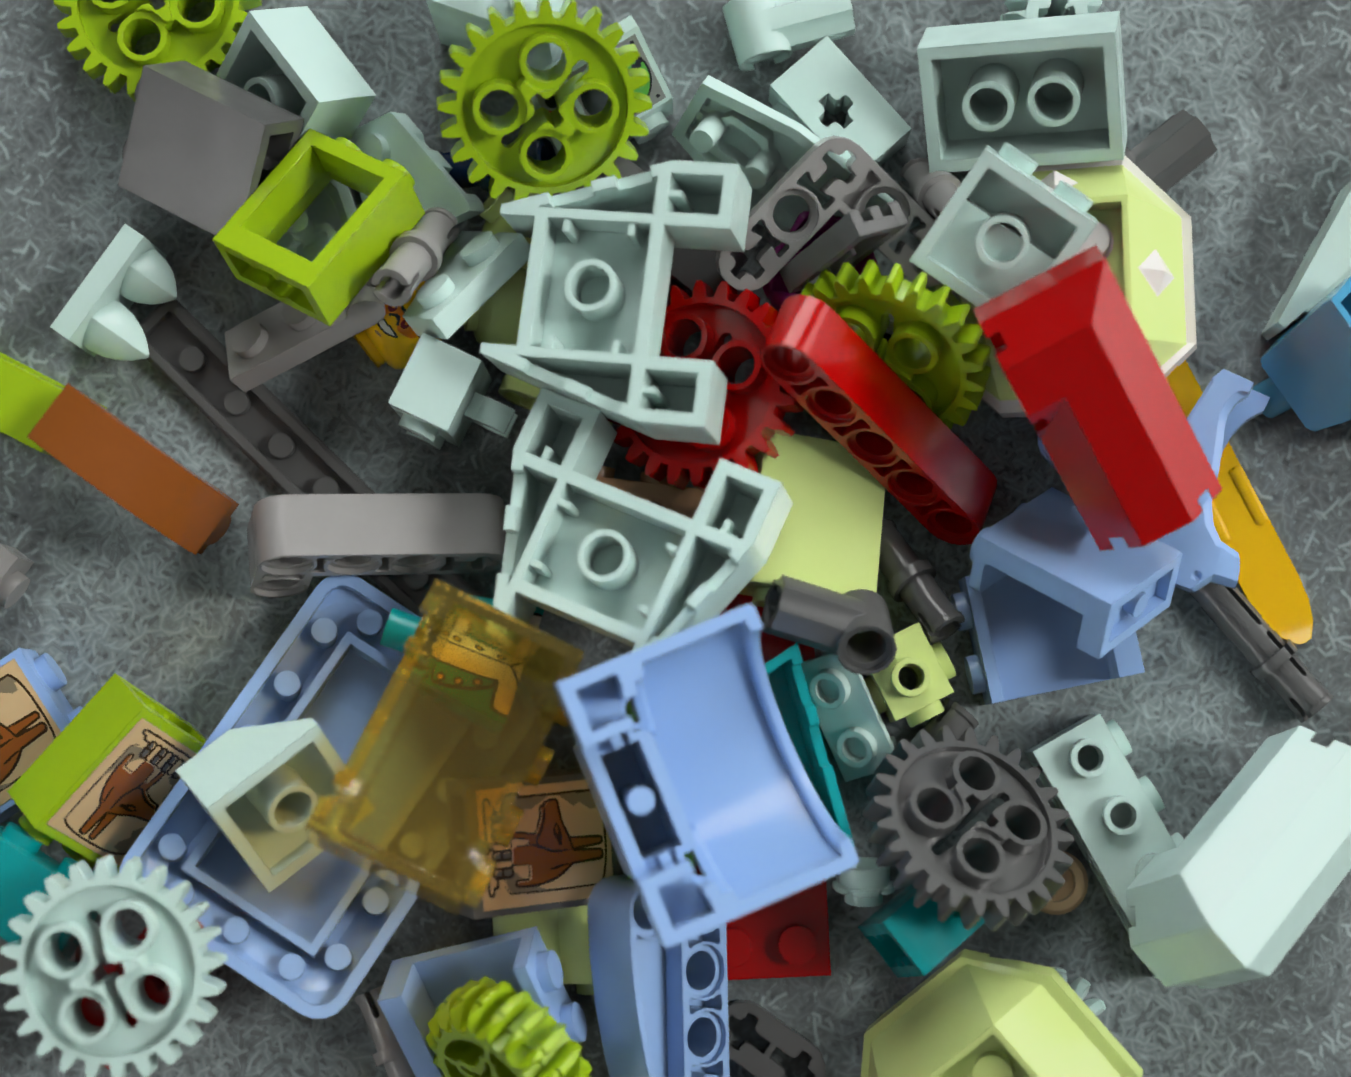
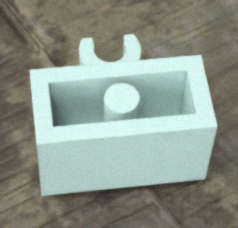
[388,333,518,450]

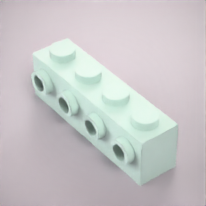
[1024,713,1184,980]

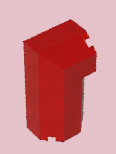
[973,245,1222,551]

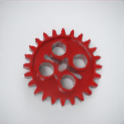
[606,280,804,492]

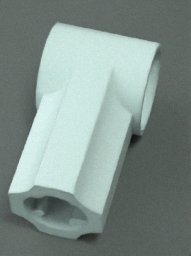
[722,0,856,71]

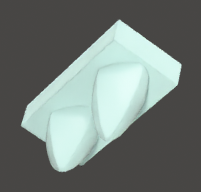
[50,224,177,361]

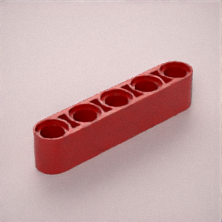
[759,294,998,545]

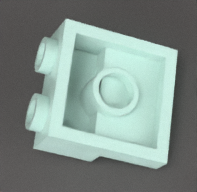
[909,142,1097,307]

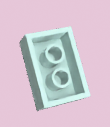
[917,11,1128,173]

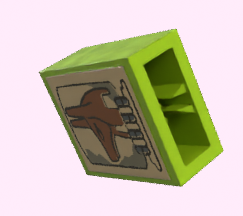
[7,673,207,873]

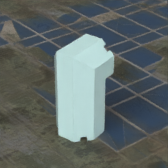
[1126,726,1351,989]

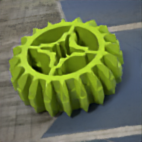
[426,976,592,1077]

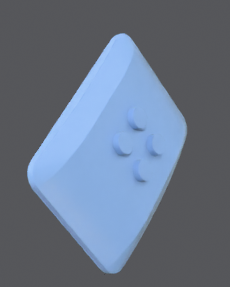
[119,575,535,1019]

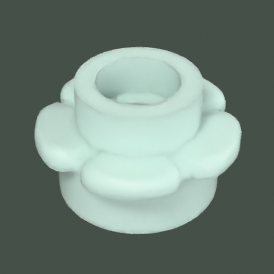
[832,857,895,907]

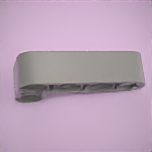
[247,493,506,598]

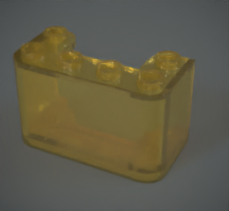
[305,579,585,916]

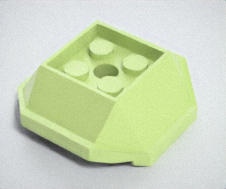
[860,949,1143,1077]

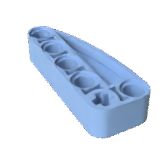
[587,874,730,1077]

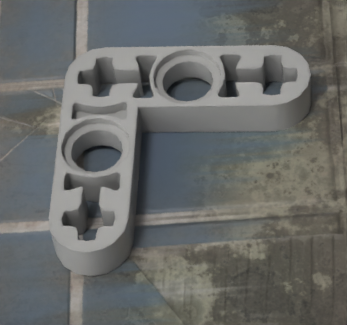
[715,136,942,291]

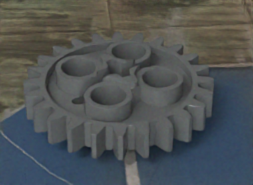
[862,725,1074,931]

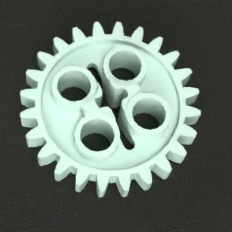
[0,855,228,1077]

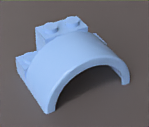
[553,604,859,949]

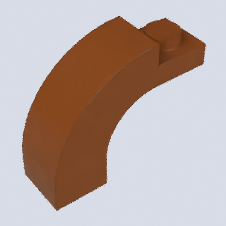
[27,383,239,555]

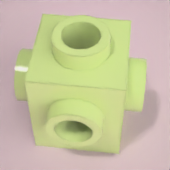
[864,622,956,728]

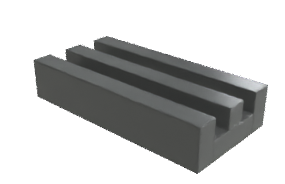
[779,200,909,294]

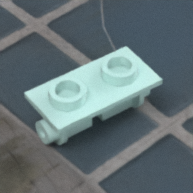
[801,651,897,782]

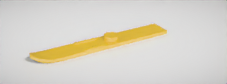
[1166,360,1313,645]

